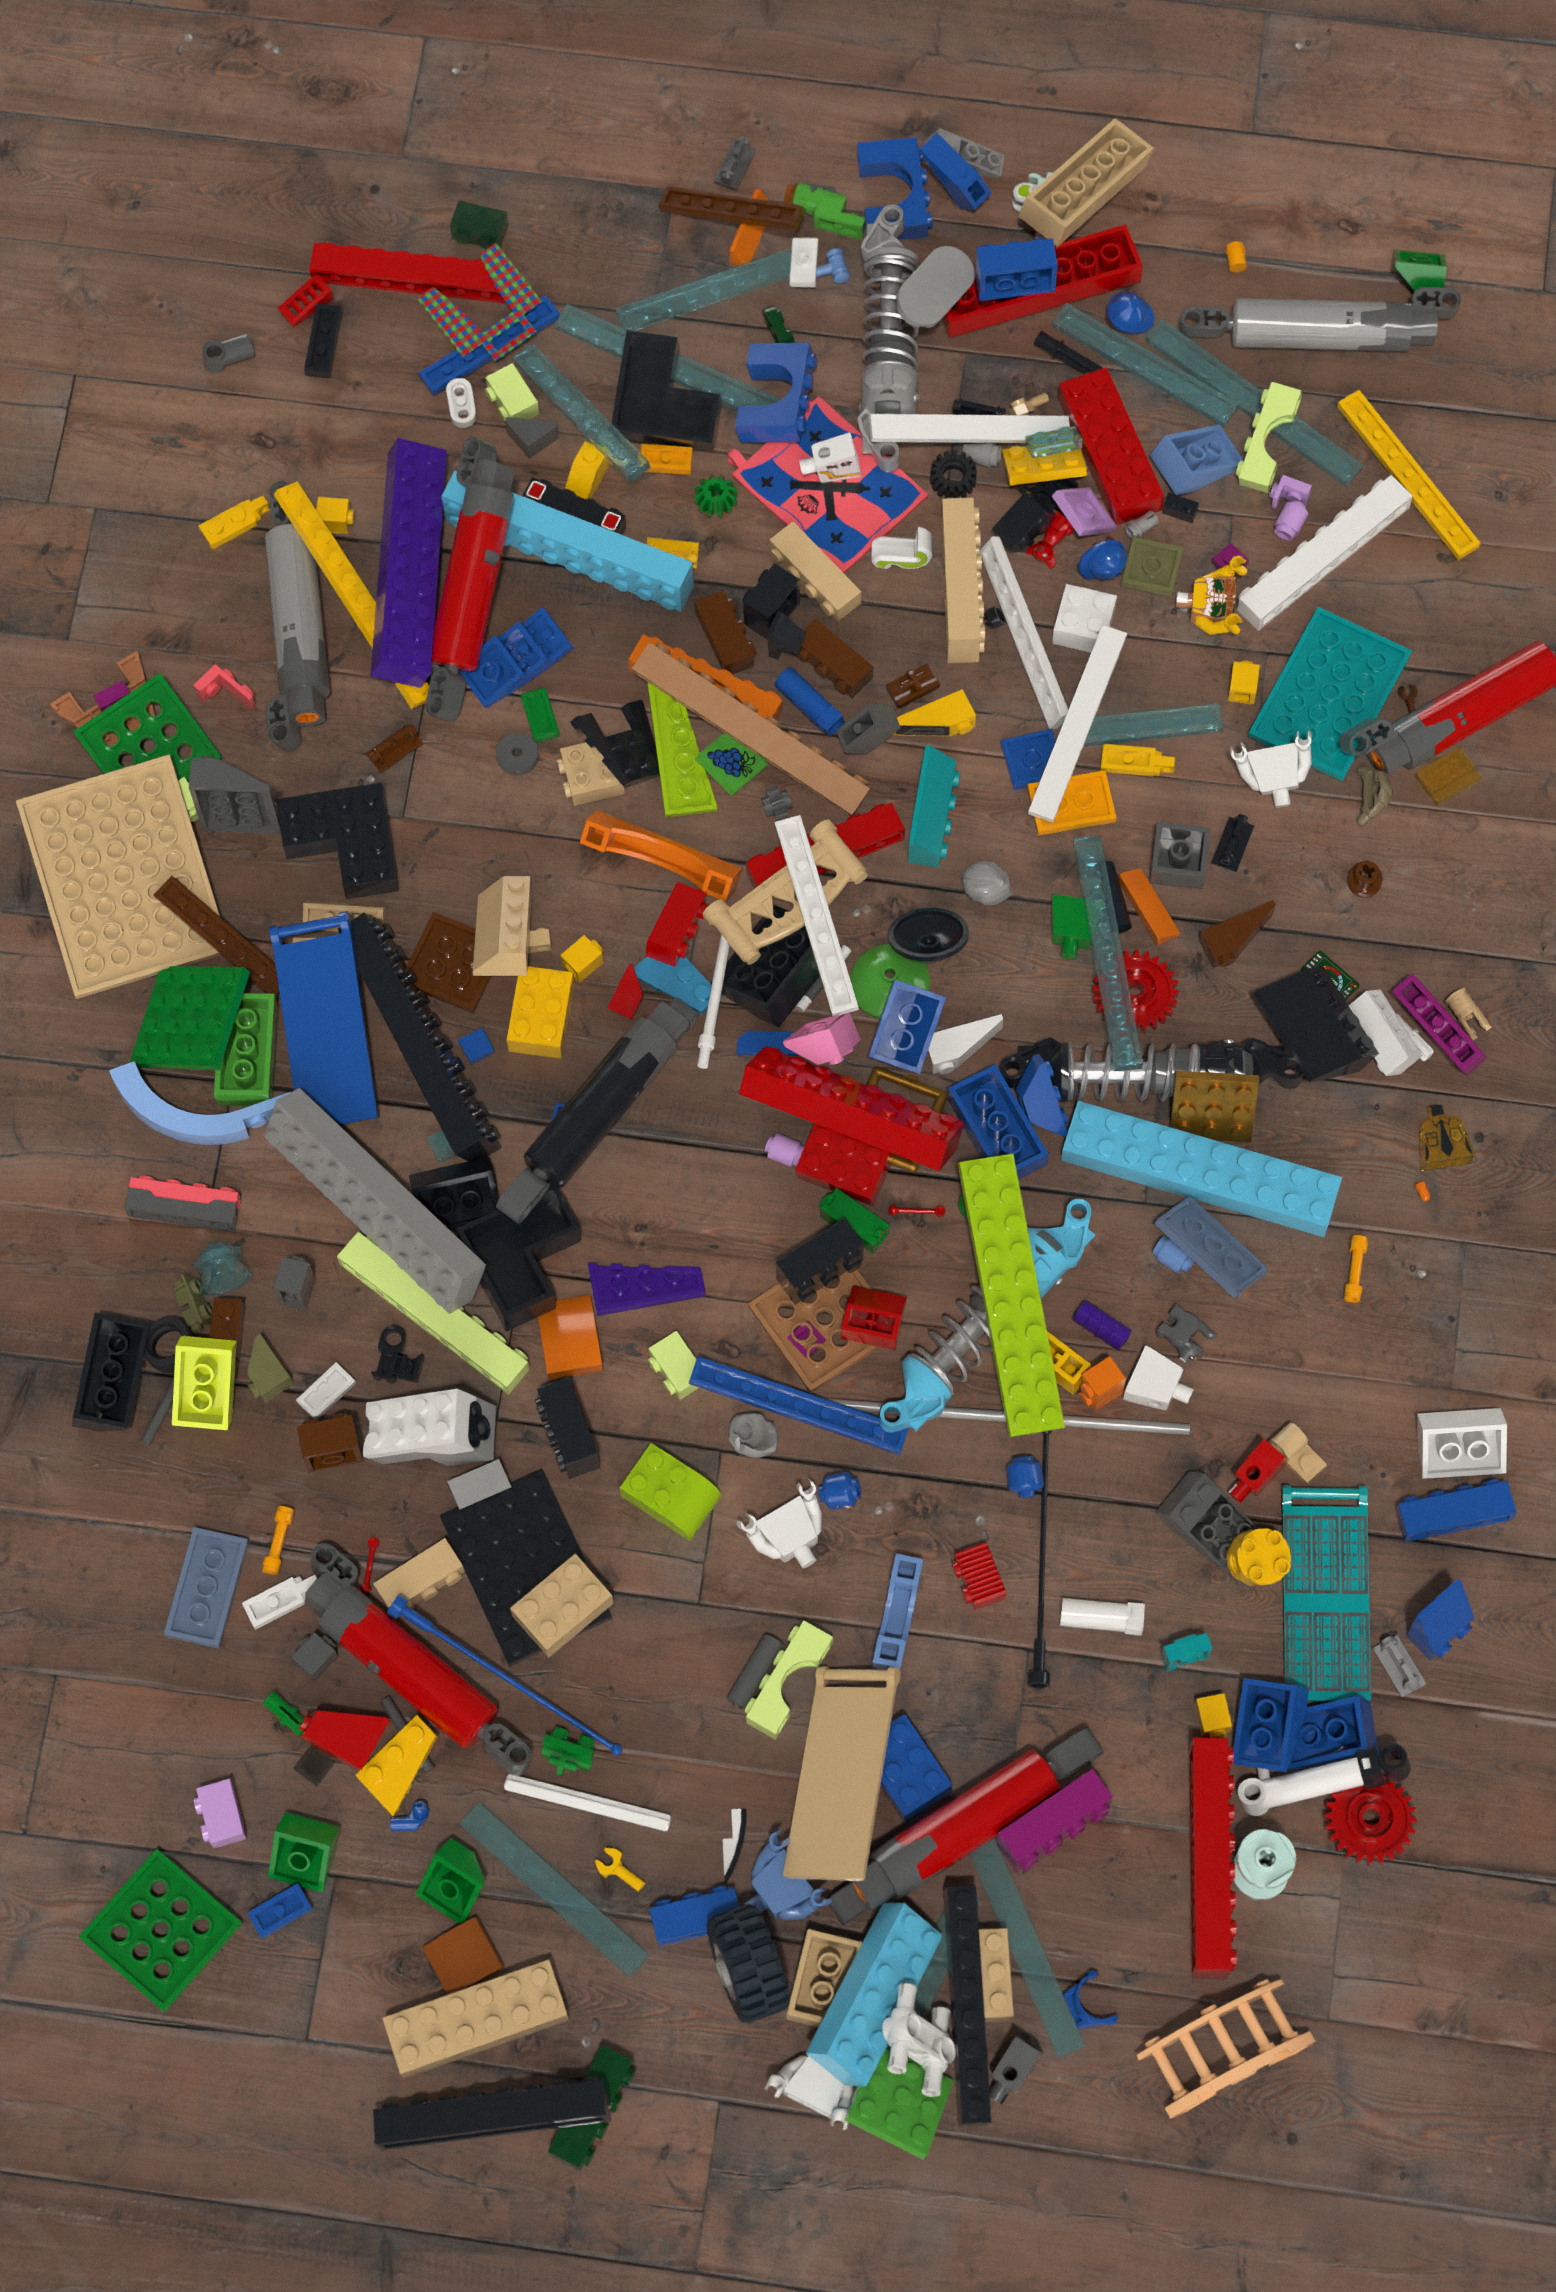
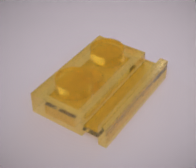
[1415,747,1482,806]

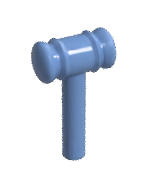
[788,248,851,284]

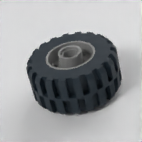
[706,1904,790,2023]

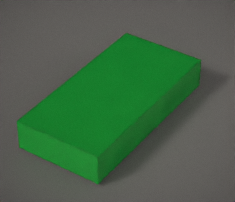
[520,688,560,743]

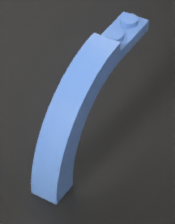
[109,1061,291,1145]

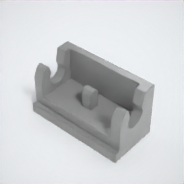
[447,1459,511,1510]

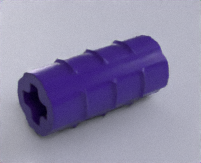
[1073,1300,1132,1351]

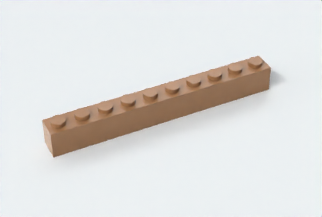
[632,642,870,816]

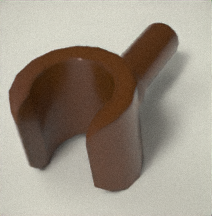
[1398,685,1418,713]

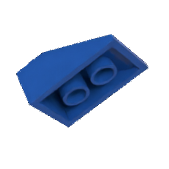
[1407,1579,1474,1661]
[1233,1678,1309,1772]
[1287,1696,1379,1771]

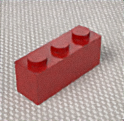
[645,882,709,967]

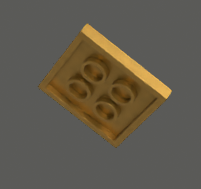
[1170,1070,1259,1142]

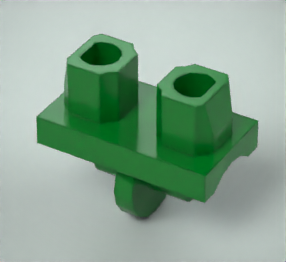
[541,1727,594,1776]

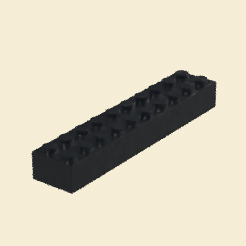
[337,913,501,1162]

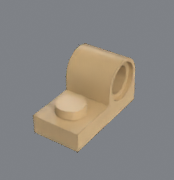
[1268,1422,1327,1485]

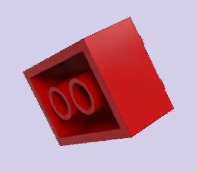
[795,1123,894,1207]

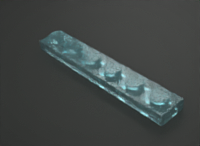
[1063,704,1224,747]

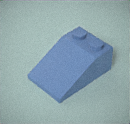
[1150,424,1244,495]

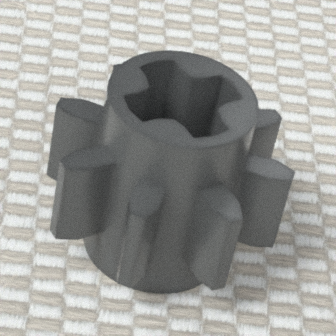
[761,786,793,821]

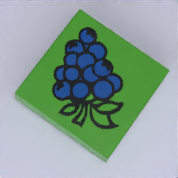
[695,733,768,796]

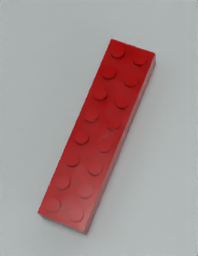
[942,224,1143,338]
[739,1047,964,1171]
[1189,1738,1237,1979]

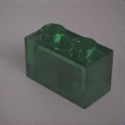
[450,200,509,249]

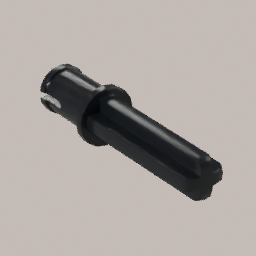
[1034,330,1103,374]

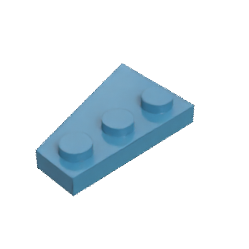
[635,957,722,1016]

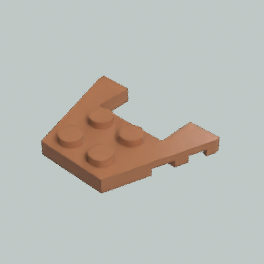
[50,651,155,746]

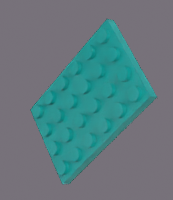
[1248,607,1412,782]

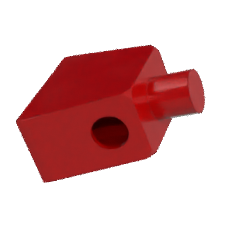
[1228,1439,1286,1504]

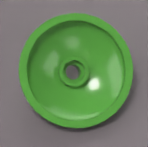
[850,944,930,1019]

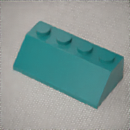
[908,745,961,868]

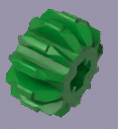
[694,473,738,519]

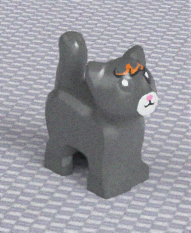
[1156,1304,1217,1363]

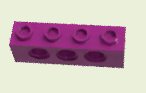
[1392,973,1488,1076]

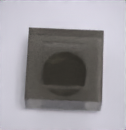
[293,1746,334,1787]

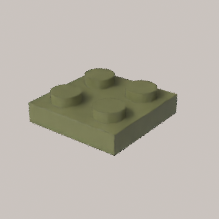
[1121,536,1184,597]

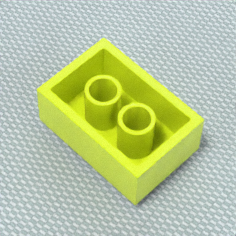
[172,1336,236,1430]

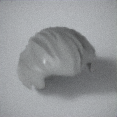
[961,861,1012,906]
[729,1412,777,1458]

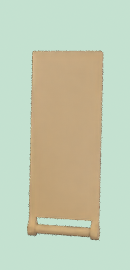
[783,1666,901,1881]

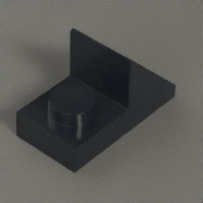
[767,611,806,660]

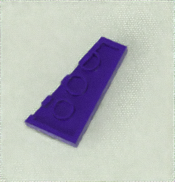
[588,1263,706,1316]

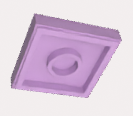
[1052,487,1117,536]

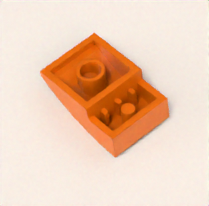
[538,1295,603,1380]

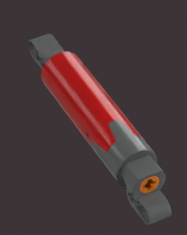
[1339,640,1556,774]
[828,1728,1104,1926]

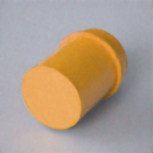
[1225,241,1247,273]

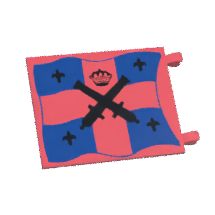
[728,396,929,574]

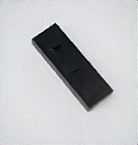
[304,304,342,378]

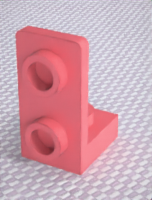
[193,664,255,710]

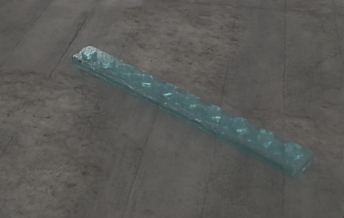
[555,304,781,410]
[1145,319,1363,487]
[1073,836,1143,1071]

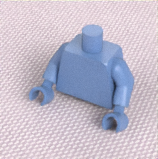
[744,1830,832,1921]

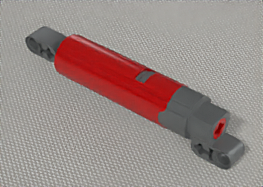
[425,436,515,722]
[305,1543,531,1776]

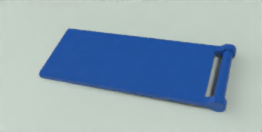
[269,911,378,1125]

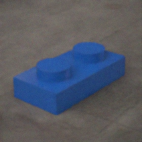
[247,1883,313,1939]

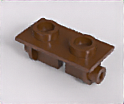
[365,724,423,773]

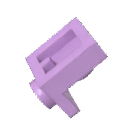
[1269,475,1312,509]

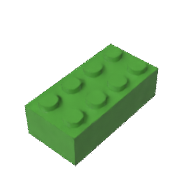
[214,993,278,1106]

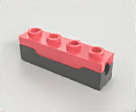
[124,1175,242,1232]

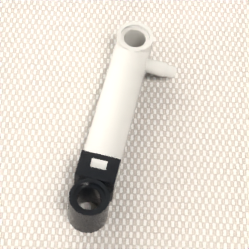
[1238,1744,1411,1816]

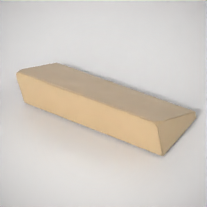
[303,900,385,932]

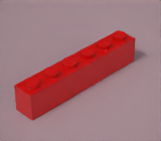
[746,802,905,889]

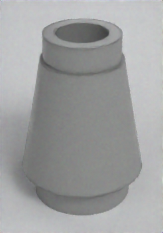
[962,443,1002,468]

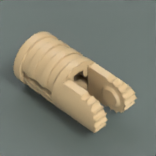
[1445,988,1492,1040]

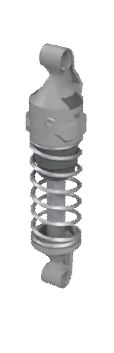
[857,204,920,472]

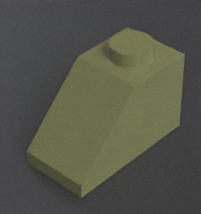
[247,1334,293,1403]

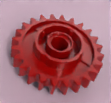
[1092,949,1179,1034]
[1323,1774,1417,1866]

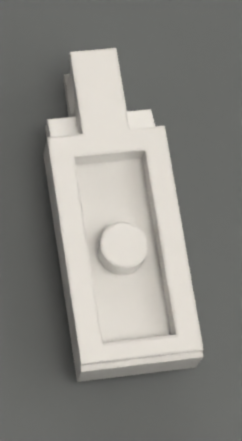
[242,1575,318,1630]

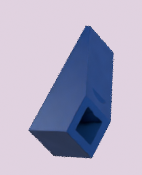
[918,133,992,209]

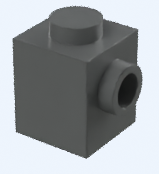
[291,1632,338,1682]

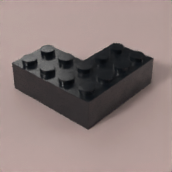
[610,330,722,452]
[276,782,399,900]
[456,1185,581,1332]

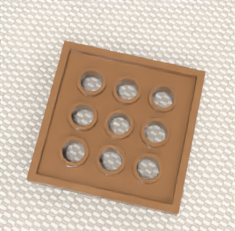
[748,1270,902,1394]

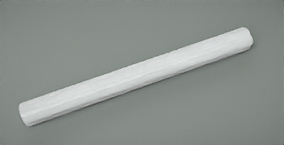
[504,1774,671,1831]

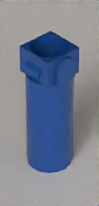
[774,667,845,738]

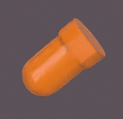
[1415,1181,1431,1202]

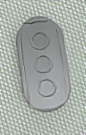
[896,246,975,328]

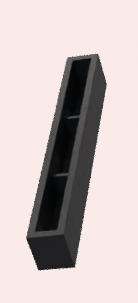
[943,1885,992,2127]
[373,2077,612,2151]

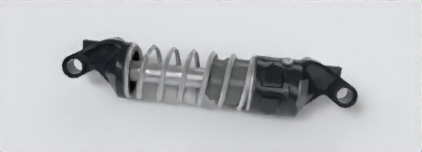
[1001,1037,1303,1103]

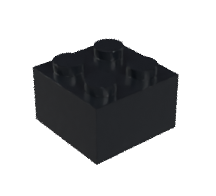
[742,563,800,640]

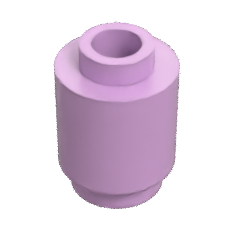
[1274,500,1308,541]
[765,1133,805,1168]

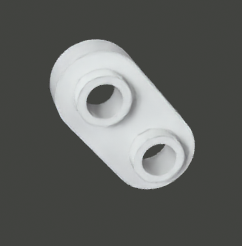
[446,378,476,428]

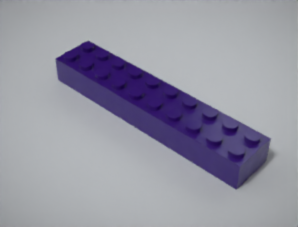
[370,438,447,688]

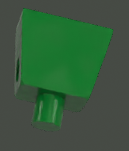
[1051,894,1103,960]

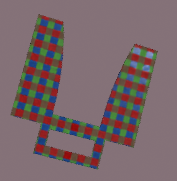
[417,243,542,361]

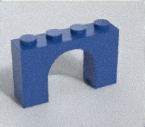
[857,137,932,240]
[735,343,817,442]

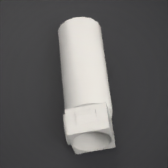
[1060,1598,1145,1636]

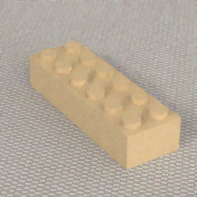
[1018,118,1154,247]
[941,498,985,663]
[382,1960,569,2079]

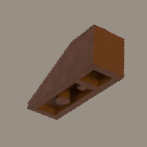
[1199,900,1276,968]

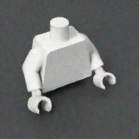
[1230,731,1312,808]
[737,1479,822,1569]
[765,2055,854,2130]

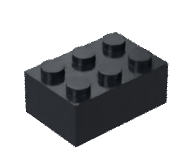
[776,1218,864,1305]
[534,1377,600,1479]

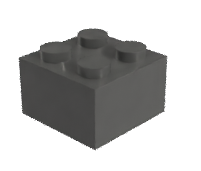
[1150,822,1210,889]

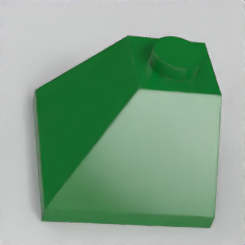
[1393,250,1447,291]
[415,1838,485,1925]

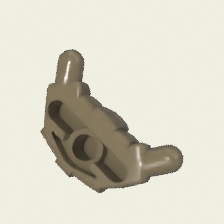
[1357,765,1393,826]

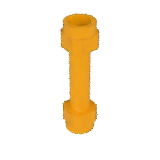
[1344,1235,1368,1303]
[262,1506,294,1575]

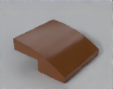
[422,1917,504,1995]

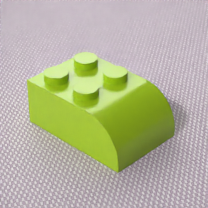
[619,1443,722,1541]

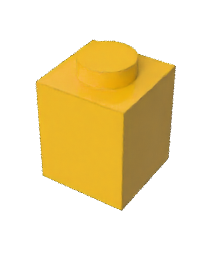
[316,497,355,534]
[1228,661,1260,705]
[560,935,603,983]
[1195,1693,1232,1738]

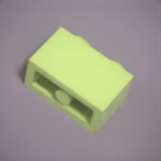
[485,363,539,422]
[647,1331,699,1400]

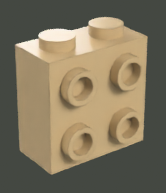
[556,742,625,806]

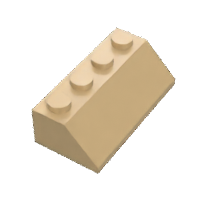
[473,876,532,976]

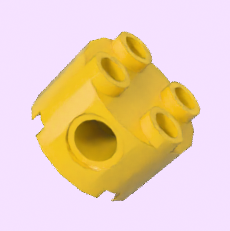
[1226,1528,1291,1586]

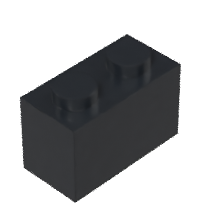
[992,491,1056,552]

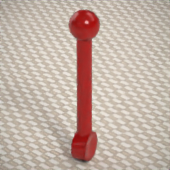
[888,1205,946,1218]
[360,1537,379,1594]

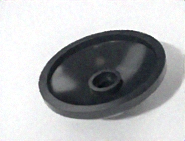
[888,908,969,963]

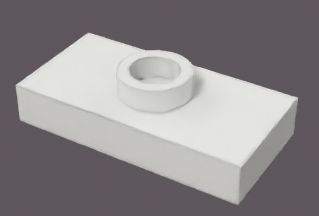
[790,238,818,287]
[296,1362,356,1419]

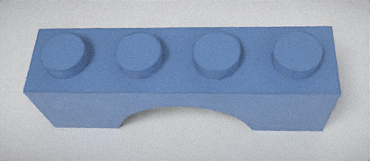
[872,1554,924,1672]

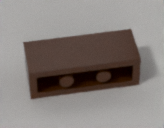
[694,590,757,674]
[796,618,874,698]

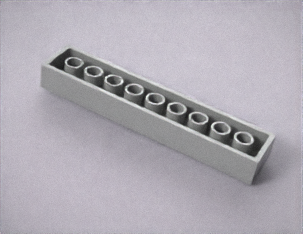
[264,1088,486,1314]

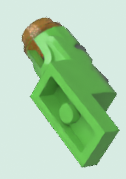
[784,182,865,240]

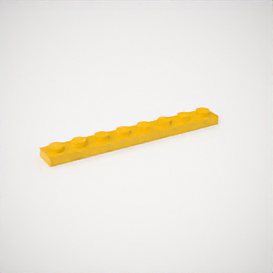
[1337,390,1480,560]

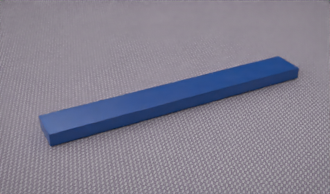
[688,1356,909,1455]

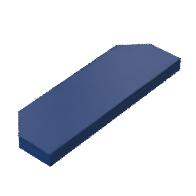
[737,1031,801,1056]

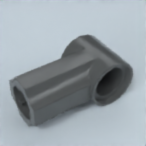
[202,334,255,373]

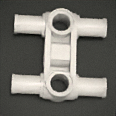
[883,1983,956,2097]

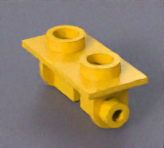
[647,537,699,568]

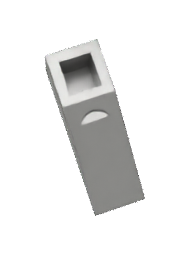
[922,128,1004,178]

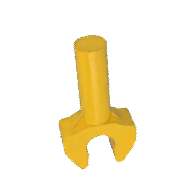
[595,1848,645,1892]

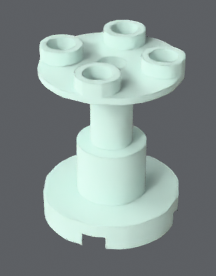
[1233,1829,1296,1900]

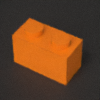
[1079,1356,1126,1412]

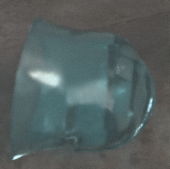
[192,1241,252,1296]

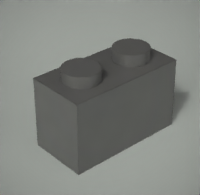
[836,703,901,755]
[273,1256,315,1311]

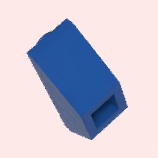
[1016,1054,1069,1136]

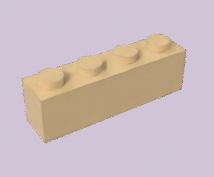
[769,522,861,622]

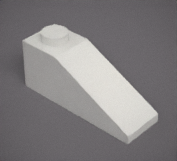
[927,1014,1003,1074]

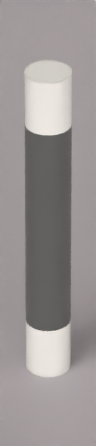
[796,945,851,1013]

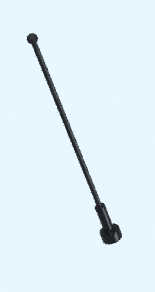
[1027,1430,1052,1688]

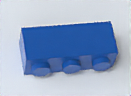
[650,1886,739,1947]

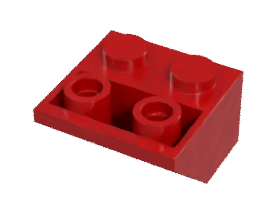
[841,1286,907,1350]

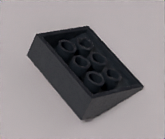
[710,904,842,1027]
[1254,966,1379,1083]

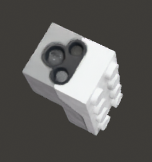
[363,1389,496,1466]

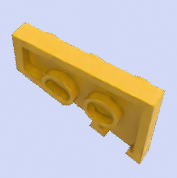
[355,1715,438,1817]

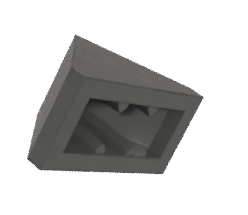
[506,417,559,459]

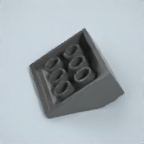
[189,756,281,835]

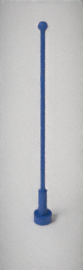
[387,1594,622,1756]

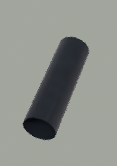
[1094,861,1132,934]

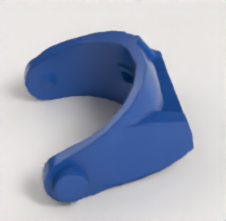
[1063,1970,1119,2029]

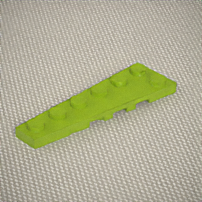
[647,682,717,818]

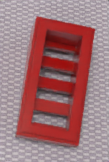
[278,274,334,328]

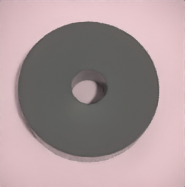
[496,733,539,776]

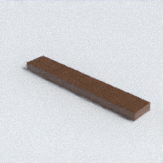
[658,186,805,232]
[154,876,280,997]

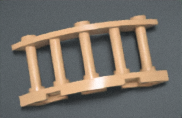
[1137,1979,1316,2119]

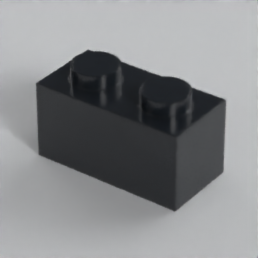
[1162,493,1199,524]

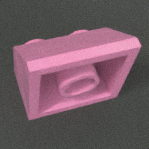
[783,1013,861,1065]

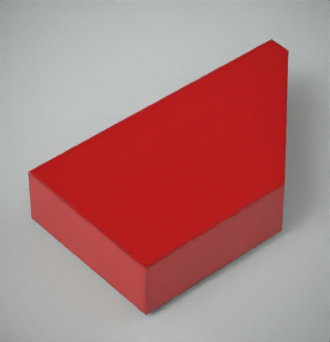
[607,964,644,1020]

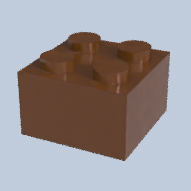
[297,1413,363,1473]

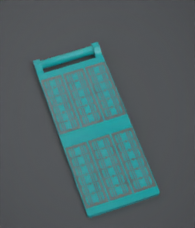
[1282,1485,1371,1702]

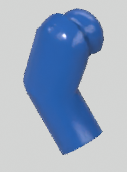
[390,1801,429,1832]

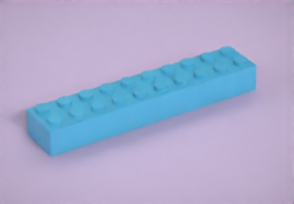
[442,471,694,612]
[1061,1101,1342,1237]

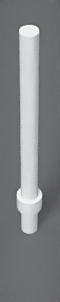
[697,935,730,1069]

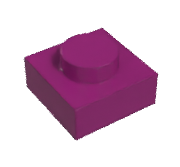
[1211,543,1249,576]
[787,1321,826,1358]

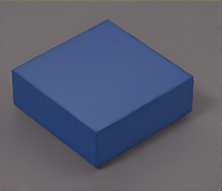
[458,1028,495,1065]

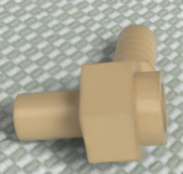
[1008,393,1049,416]

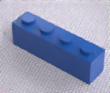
[1395,1479,1517,1543]

